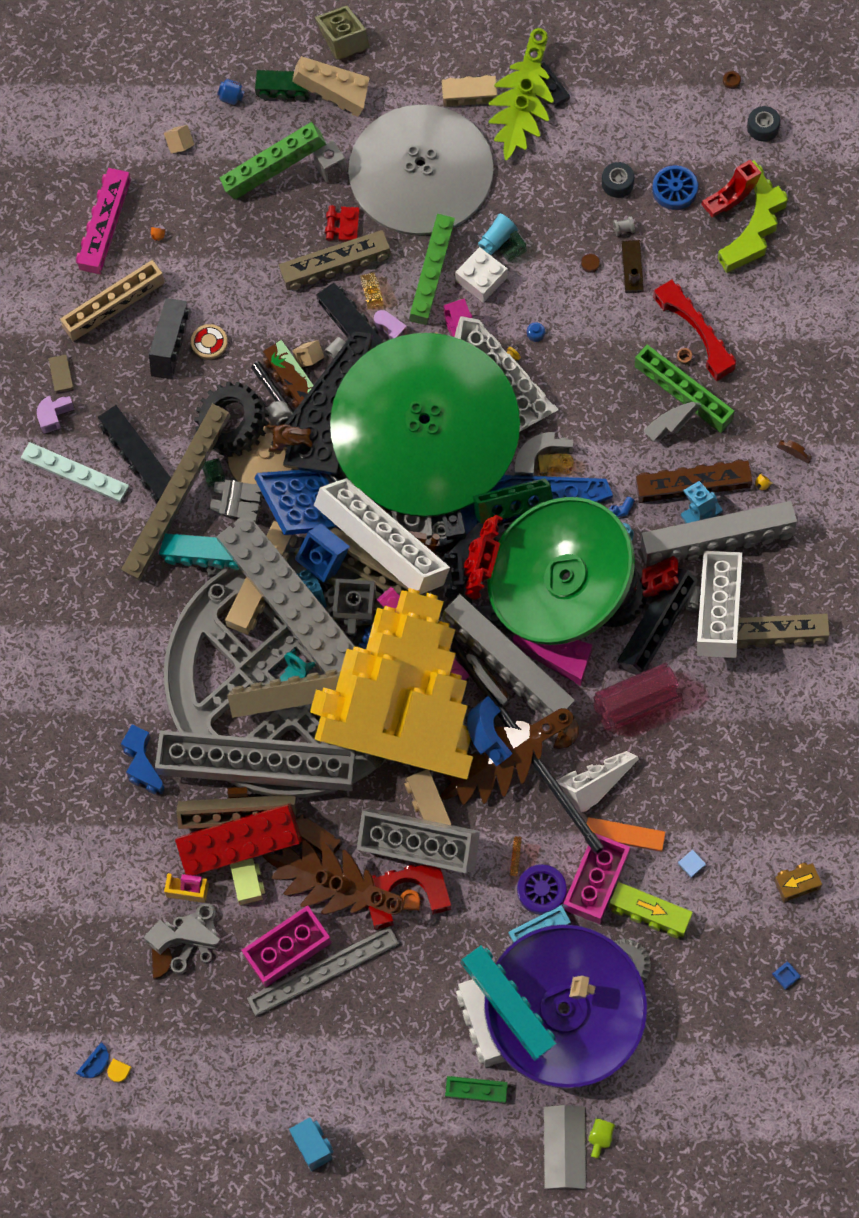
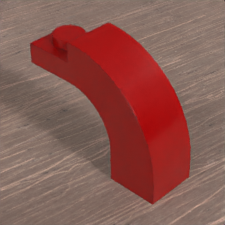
[701,160,761,218]

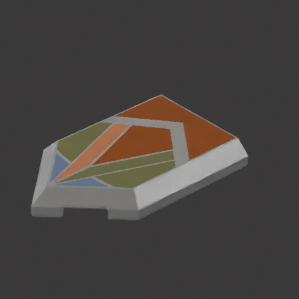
[466,654,509,704]

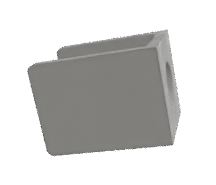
[313,140,347,183]

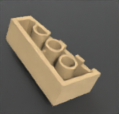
[292,56,370,117]

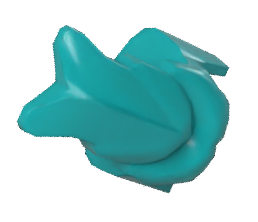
[280,649,315,681]

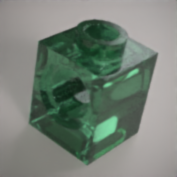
[202,458,225,487]

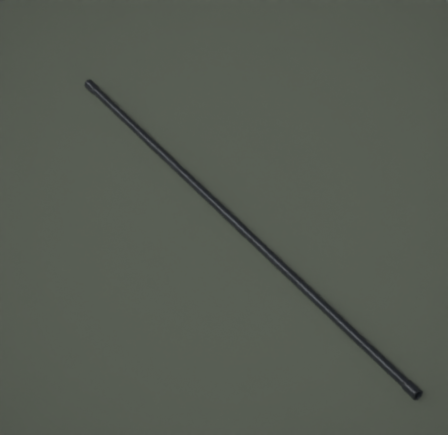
[251,361,605,854]

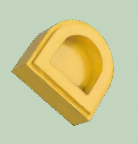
[107,1058,132,1083]

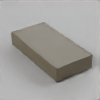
[48,355,74,393]

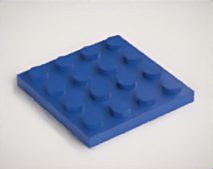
[254,470,341,535]

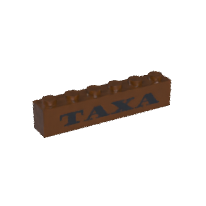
[635,459,752,503]

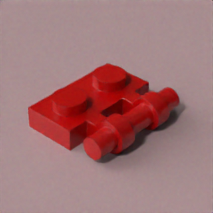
[325,205,360,242]
[642,556,679,598]

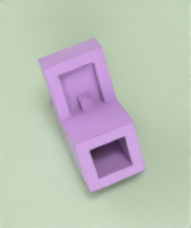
[37,396,74,434]

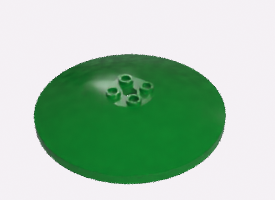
[487,497,635,645]

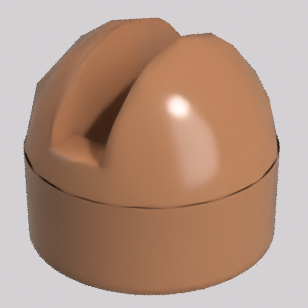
[677,348,692,364]

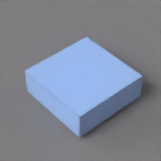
[678,850,706,878]

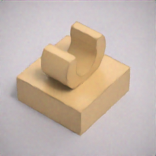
[569,976,595,999]

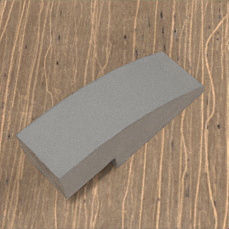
[644,402,702,442]

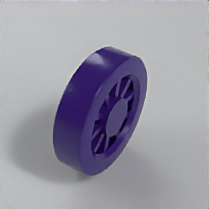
[517,864,567,915]

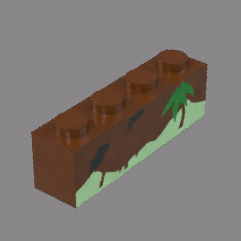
[262,340,314,409]

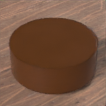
[723,71,741,89]
[581,254,600,273]

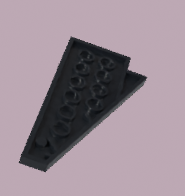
[271,331,373,475]

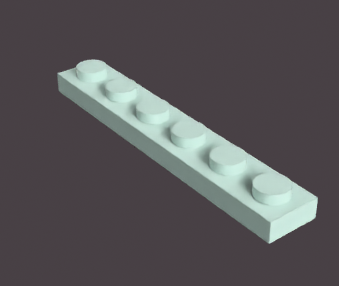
[21,442,129,503]

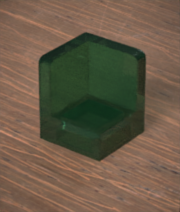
[499,230,526,262]

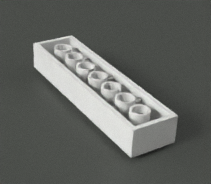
[314,478,450,595]

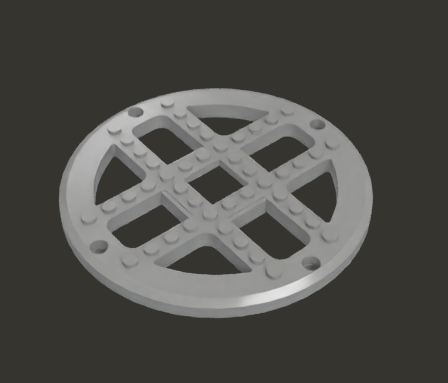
[164,548,387,798]

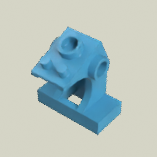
[680,481,723,523]

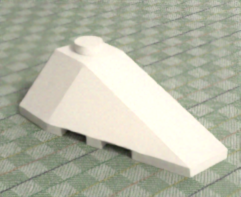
[556,751,639,813]

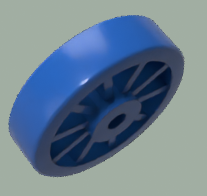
[652,165,698,210]

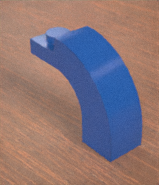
[467,696,513,766]

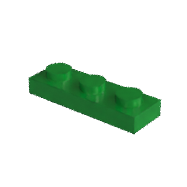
[445,1076,508,1104]

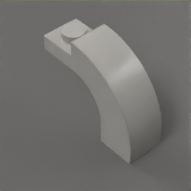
[515,432,573,476]

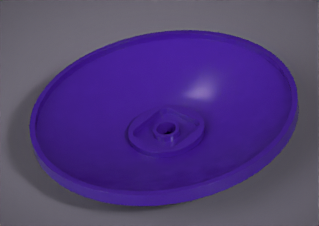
[484,925,647,1089]

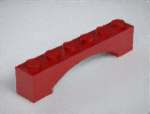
[653,279,736,381]

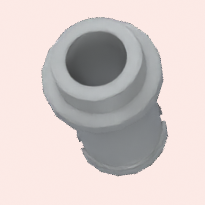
[685,586,701,612]

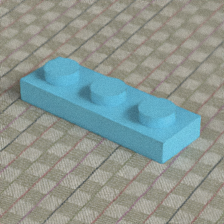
[508,905,571,943]

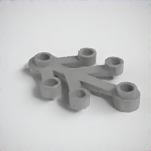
[170,903,221,974]

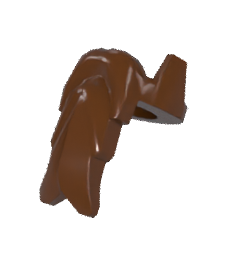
[266,424,312,454]

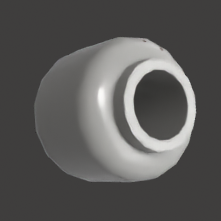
[267,401,292,426]

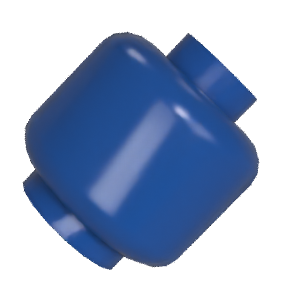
[217,79,245,105]

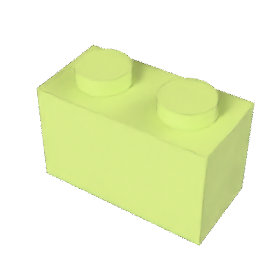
[230,858,265,905]

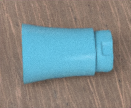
[478,214,518,255]

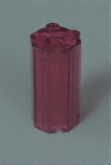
[593,663,683,731]

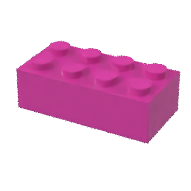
[563,832,630,924]
[241,906,332,988]

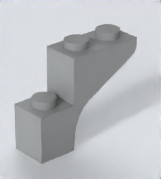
[144,915,222,955]

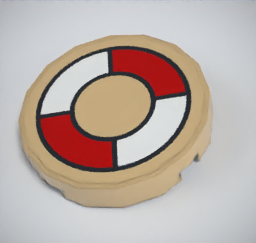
[191,324,228,360]

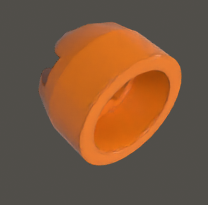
[150,227,166,241]

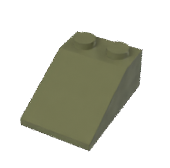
[315,6,370,60]

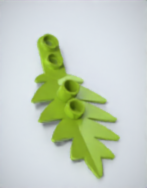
[488,28,553,161]

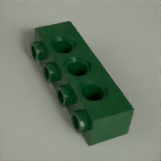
[473,478,553,524]

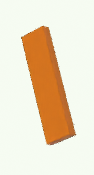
[587,817,665,852]

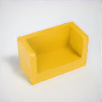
[164,873,209,903]

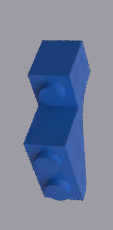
[121,724,165,794]

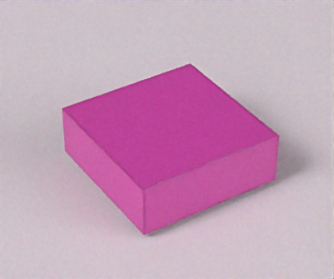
[181,874,202,893]

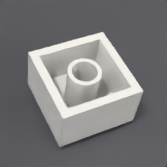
[455,247,508,303]

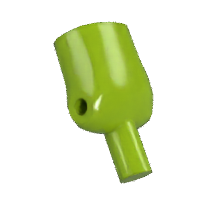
[588,1118,615,1159]

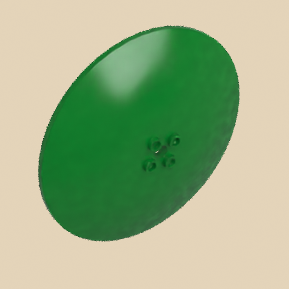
[330,333,520,517]

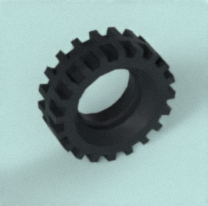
[194,382,269,457]

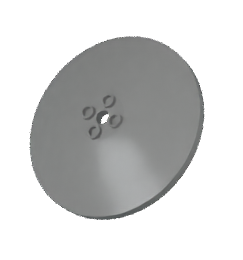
[349,105,493,236]

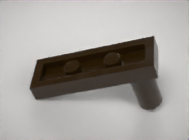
[621,240,644,293]

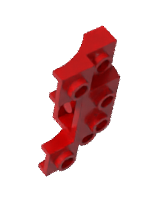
[463,515,503,600]

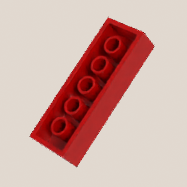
[175,803,302,876]

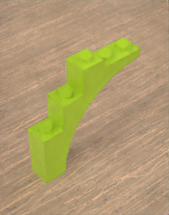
[718,160,788,273]

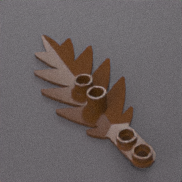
[440,708,573,805]
[263,840,404,915]

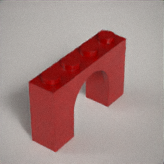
[368,864,451,930]

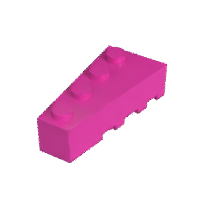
[513,634,593,686]

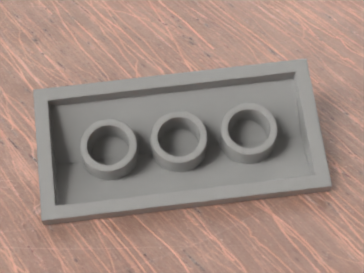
[544,1105,586,1189]

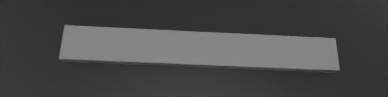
[247,926,399,1017]

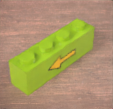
[609,882,693,938]

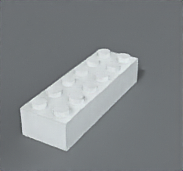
[697,551,742,658]

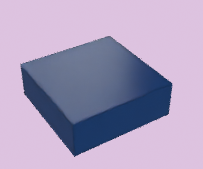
[772,961,801,990]

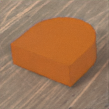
[401,890,420,910]

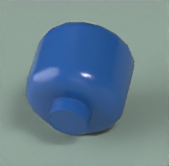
[527,322,545,342]

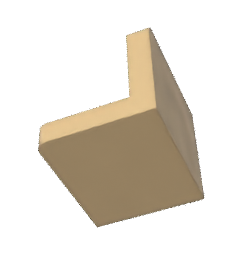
[164,125,194,153]
[292,340,324,367]

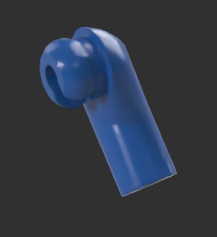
[609,497,635,518]

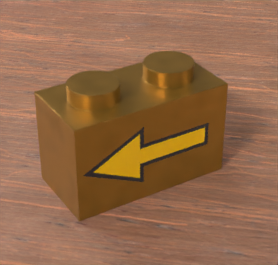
[775,863,822,902]

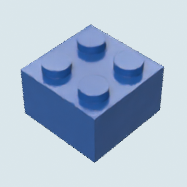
[295,524,350,582]

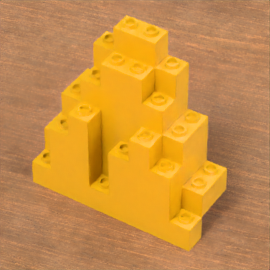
[310,588,473,780]

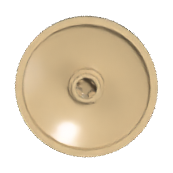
[228,423,299,484]

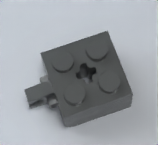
[333,579,377,637]

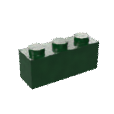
[255,70,310,101]

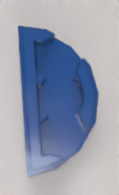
[76,1042,109,1078]

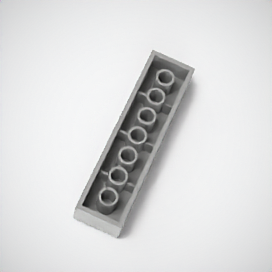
[640,501,797,567]
[441,595,575,719]

